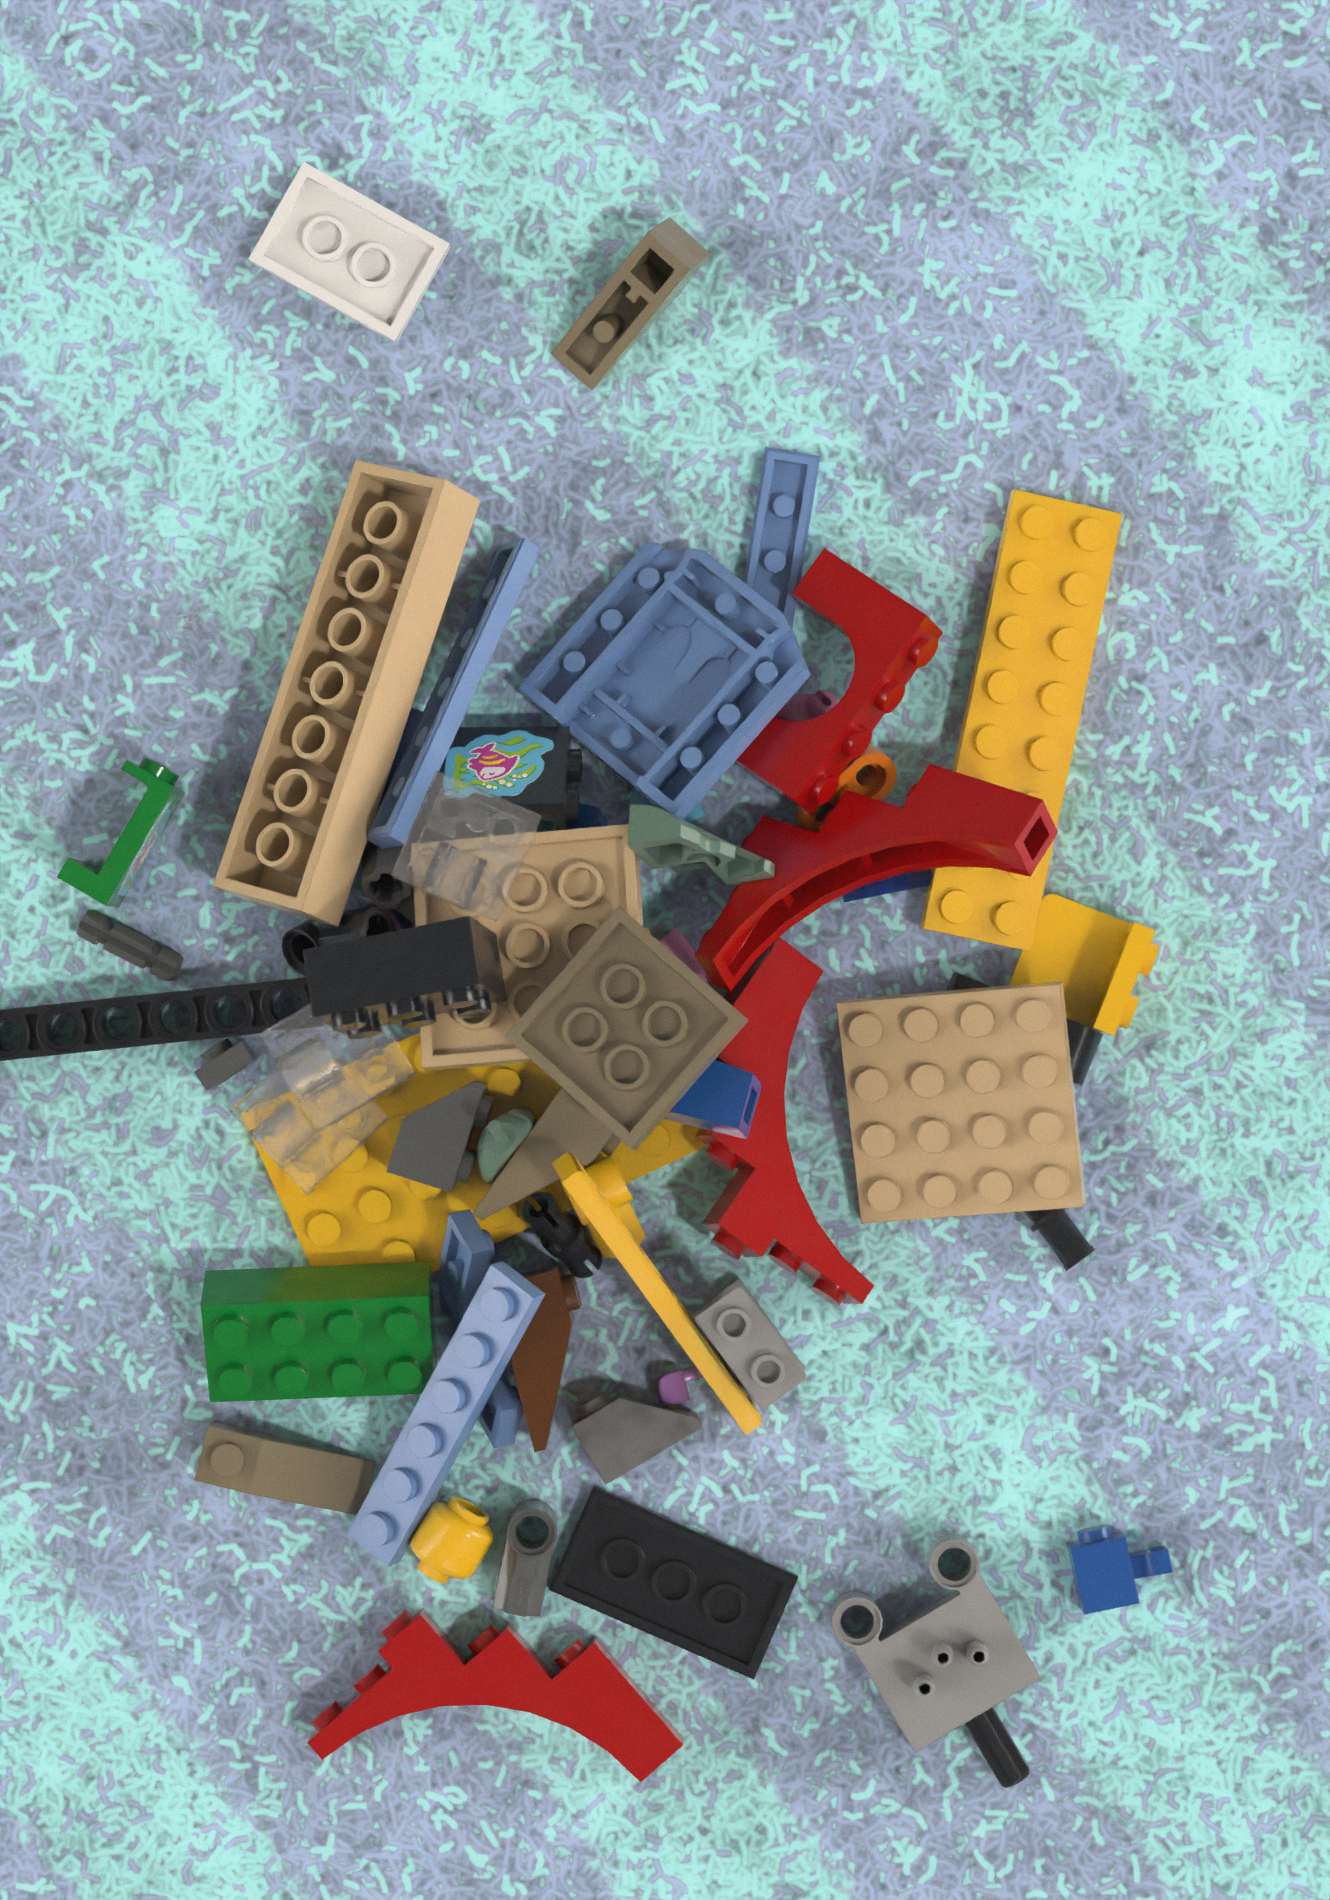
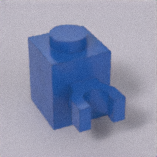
[1066,1525,1173,1615]

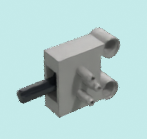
[831,1534,1041,1788]

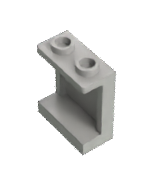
[694,1278,806,1411]

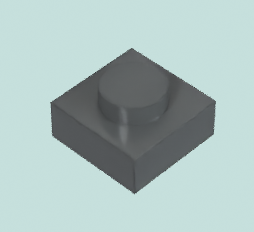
[194,1038,258,1091]

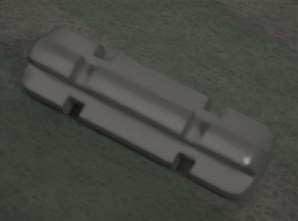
[76,910,184,981]

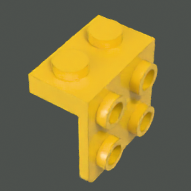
[1008,894,1160,1036]

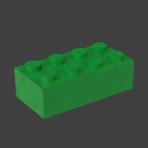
[201,1261,437,1402]

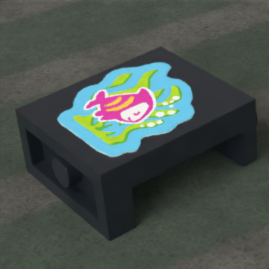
[427,726,582,842]

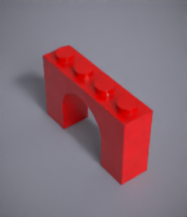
[734,548,943,816]

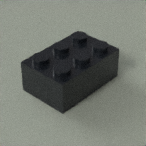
[303,916,507,1039]

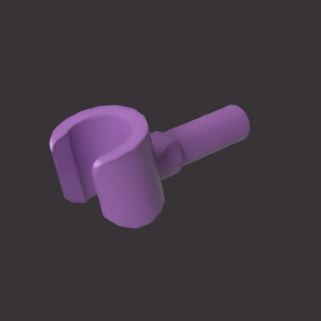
[655,1352,727,1406]

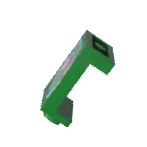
[57,757,186,908]

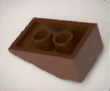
[510,1264,582,1452]

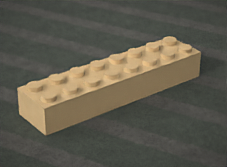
[213,460,481,927]

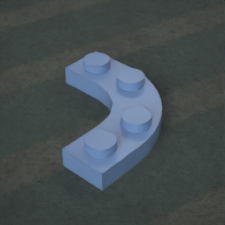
[439,1209,524,1448]

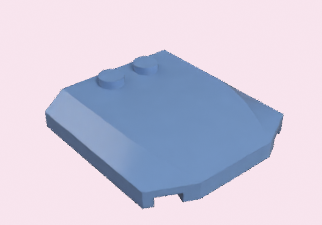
[518,541,811,820]

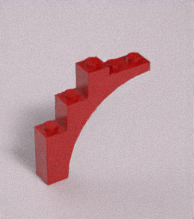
[695,764,1058,992]
[695,937,874,1306]
[307,1608,683,1782]

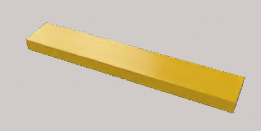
[552,1152,762,1435]

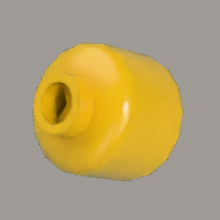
[410,1496,493,1584]

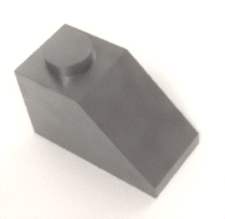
[571,1392,702,1485]

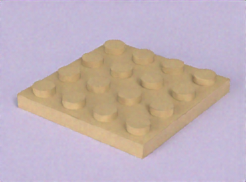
[412,824,643,1071]
[836,981,1086,1224]

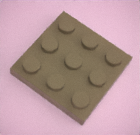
[505,906,749,1151]

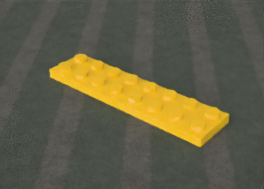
[919,490,1122,952]

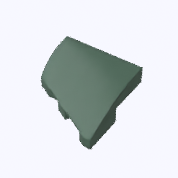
[628,804,775,885]

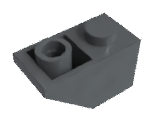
[386,1080,494,1192]

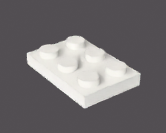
[249,161,451,344]

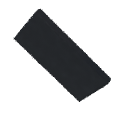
[549,1486,799,1680]

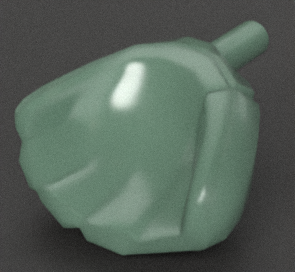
[477,1106,536,1184]

